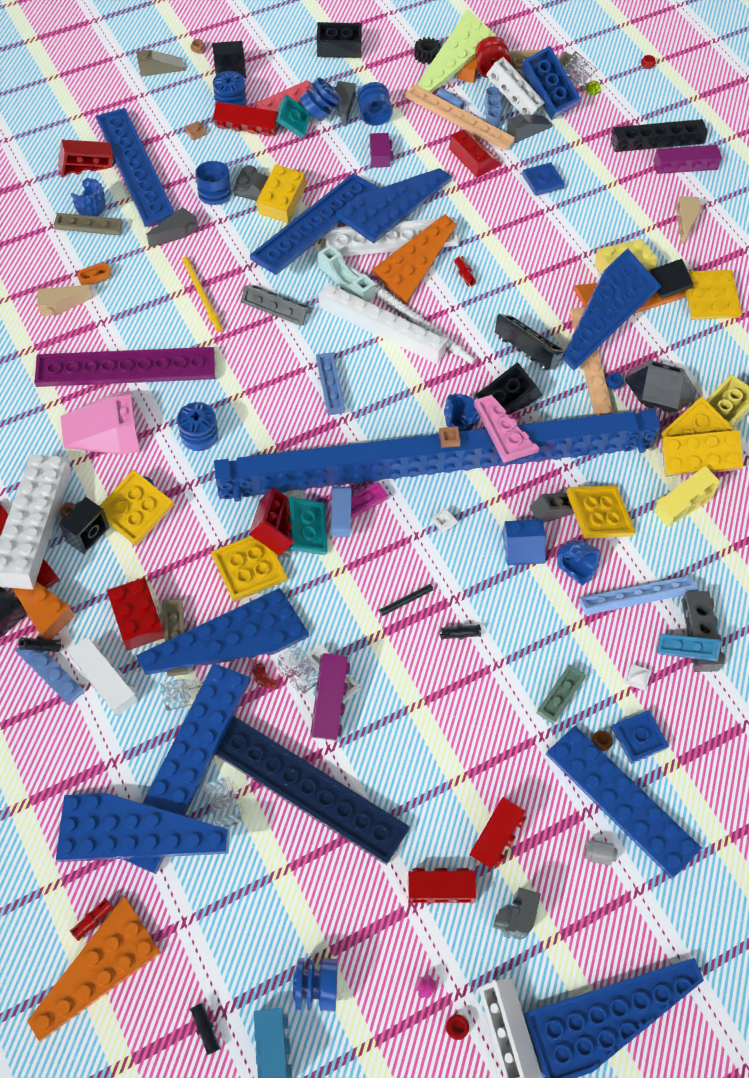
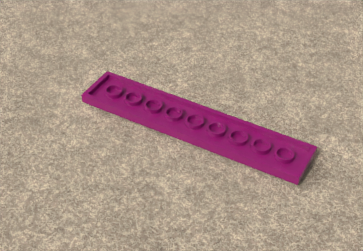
[34,347,215,387]

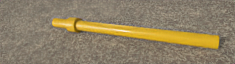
[182,256,223,332]

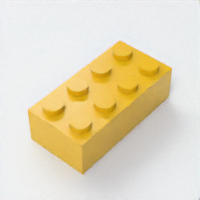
[661,430,743,477]

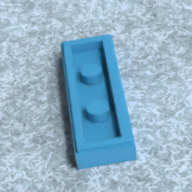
[657,634,721,661]

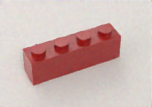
[213,102,278,136]

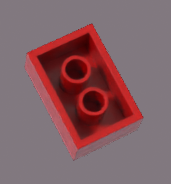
[107,577,164,651]

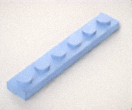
[579,575,698,615]

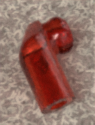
[253,663,278,690]

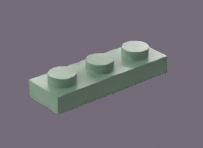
[536,664,587,725]

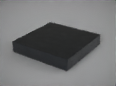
[649,258,694,299]

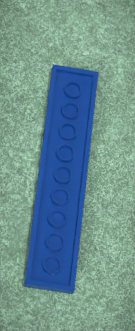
[96,108,175,227]
[250,173,379,275]
[121,663,251,875]

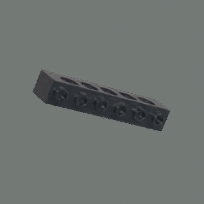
[610,119,708,152]

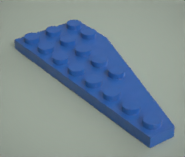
[335,168,452,244]
[562,248,662,371]
[136,588,309,675]
[56,793,230,862]
[523,958,704,1078]

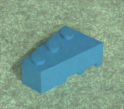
[254,1007,293,1078]

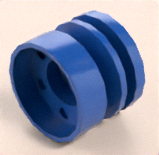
[213,71,247,106]
[300,77,341,121]
[357,82,393,126]
[195,161,231,205]
[177,402,219,451]
[293,958,338,1012]

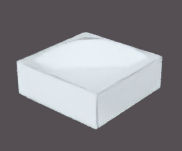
[431,508,458,534]
[625,664,651,691]

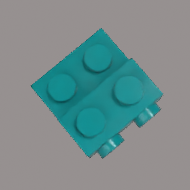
[276,95,311,138]

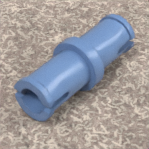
[437,88,466,110]

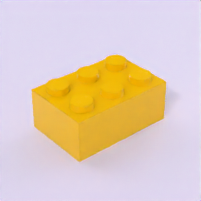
[256,164,307,223]

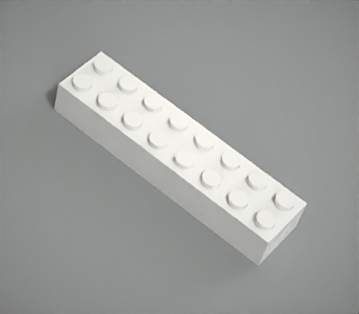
[0,454,71,590]

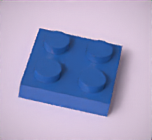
[522,162,565,196]
[611,710,669,764]

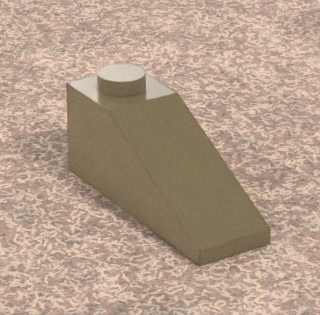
[136,50,185,77]

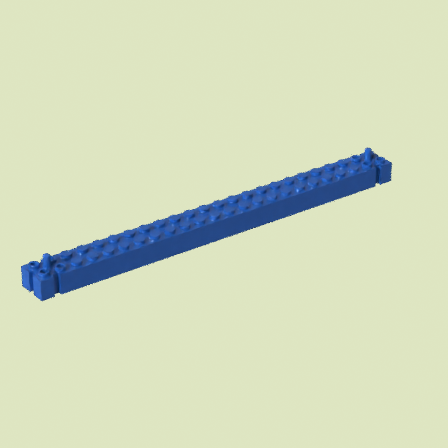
[214,409,661,502]

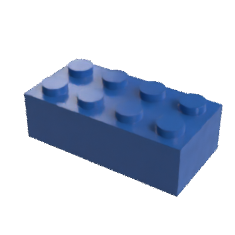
[520,46,581,120]

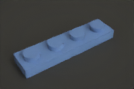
[316,352,345,416]
[15,637,85,706]

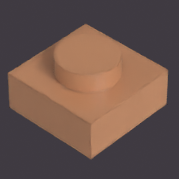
[185,121,207,141]
[439,427,460,448]

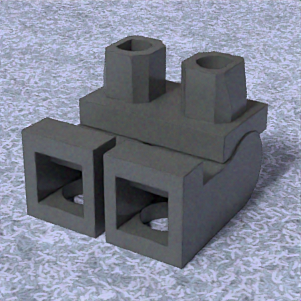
[493,887,541,940]

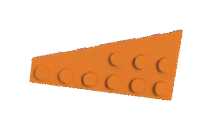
[372,214,456,305]
[27,896,161,1042]

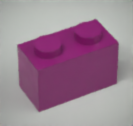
[369,133,393,168]

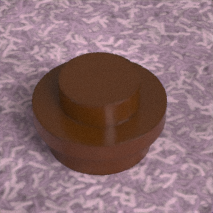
[591,731,613,751]

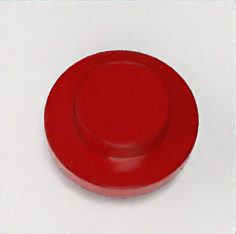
[641,55,656,69]
[446,1015,469,1040]

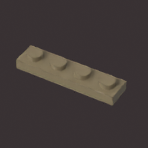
[53,213,123,236]
[162,598,188,677]

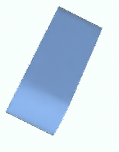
[484,87,502,128]
[331,486,351,537]

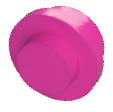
[416,974,436,998]

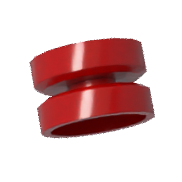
[475,36,511,78]

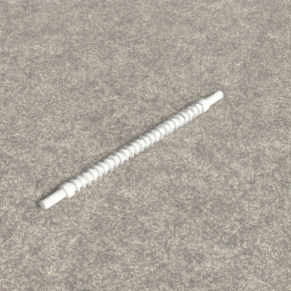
[348,265,476,365]

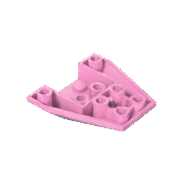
[60,390,140,455]

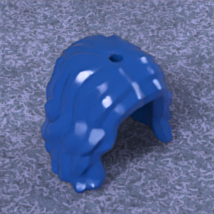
[71,178,106,216]
[444,393,481,432]
[557,540,601,586]

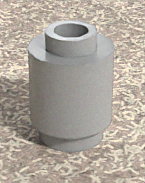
[584,840,618,866]

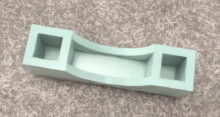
[318,245,376,302]

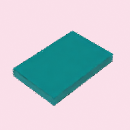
[288,497,328,555]

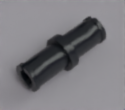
[440,624,481,640]
[18,637,61,653]
[189,1003,221,1056]

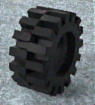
[414,37,441,65]

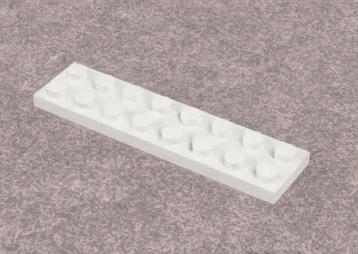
[324,217,459,257]

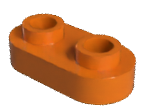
[77,263,112,285]

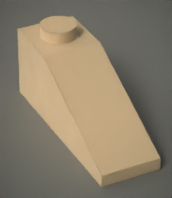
[676,196,702,244]
[37,284,93,316]

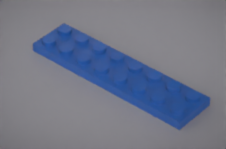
[545,725,702,879]

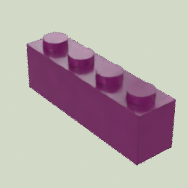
[653,145,722,174]
[309,653,350,741]

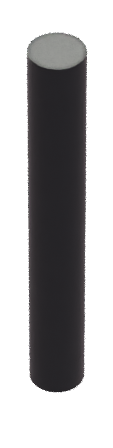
[379,584,433,617]

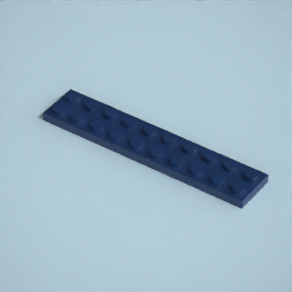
[215,716,410,866]

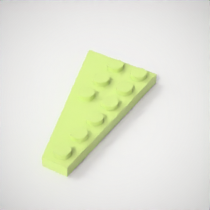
[417,9,496,93]

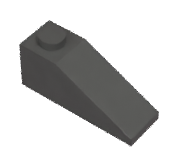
[333,81,356,127]
[506,114,553,143]
[146,207,198,247]
[529,493,574,522]

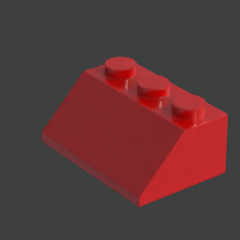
[449,129,502,178]

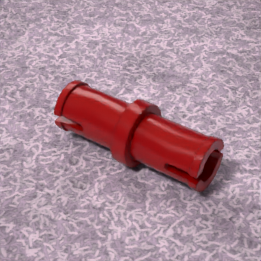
[454,256,476,287]
[69,898,114,941]

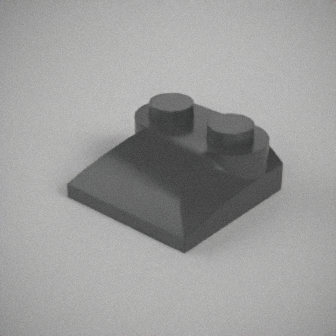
[233,165,269,201]

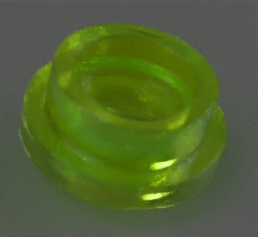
[586,80,601,95]

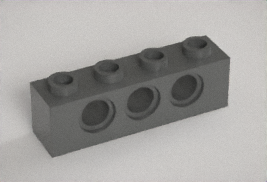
[681,591,725,672]

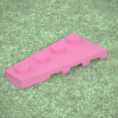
[474,395,539,463]

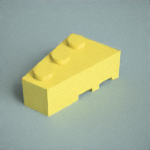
[654,466,720,527]

